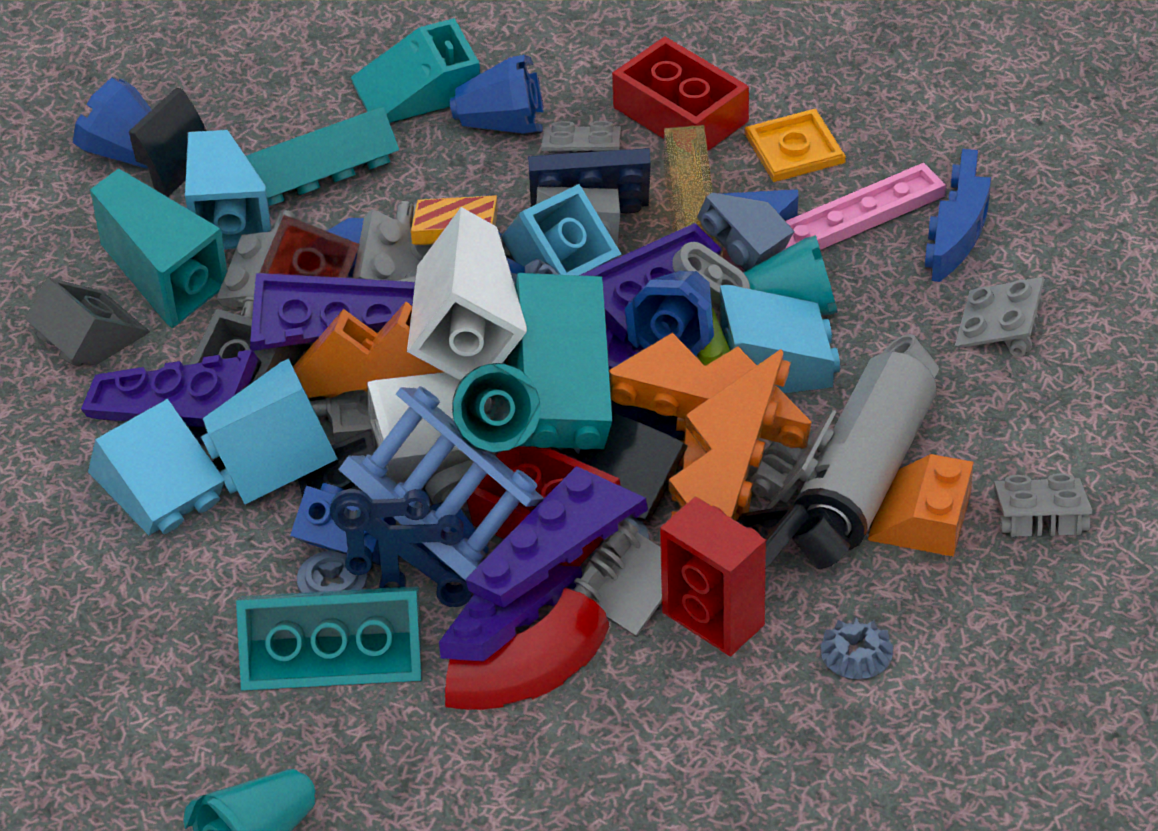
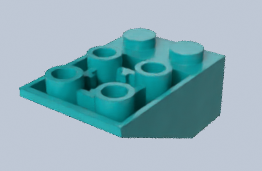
[351,18,480,123]

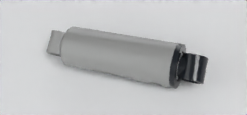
[792,334,939,569]

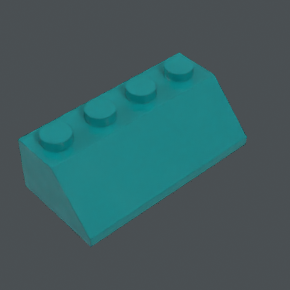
[245,106,400,207]
[236,586,422,691]

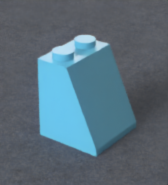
[185,130,272,249]
[501,184,621,276]
[720,285,840,393]
[201,358,337,504]
[88,399,225,536]

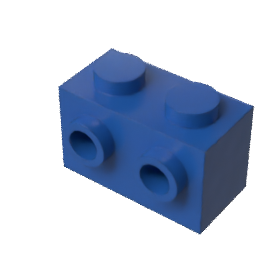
[290,483,397,565]

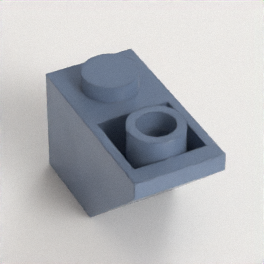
[697,193,795,271]

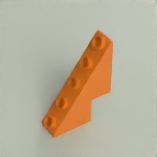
[293,302,444,398]
[609,333,812,449]
[669,349,791,520]

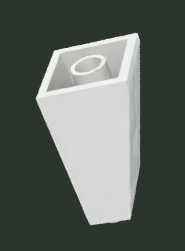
[407,207,527,380]
[367,372,491,484]

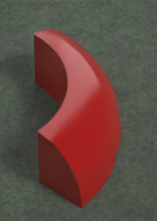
[445,588,609,710]

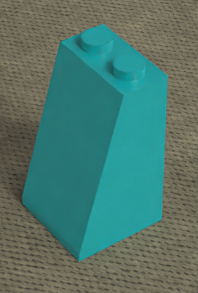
[90,168,228,328]
[507,273,612,449]

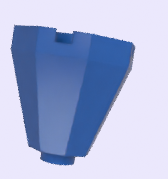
[450,55,543,134]
[73,78,152,168]
[625,271,714,356]

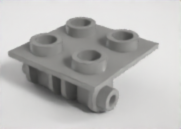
[541,121,621,155]
[955,277,1045,357]
[750,410,836,509]
[994,473,1092,537]
[570,520,662,636]

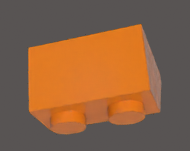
[868,454,974,557]

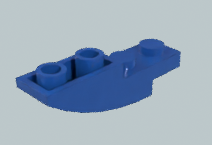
[925,149,991,282]

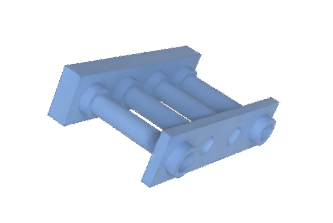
[338,386,544,581]

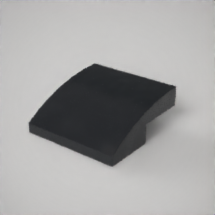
[129,87,206,197]
[581,412,688,522]

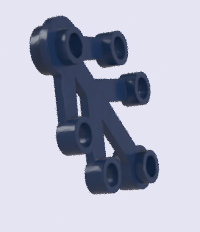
[330,489,472,607]

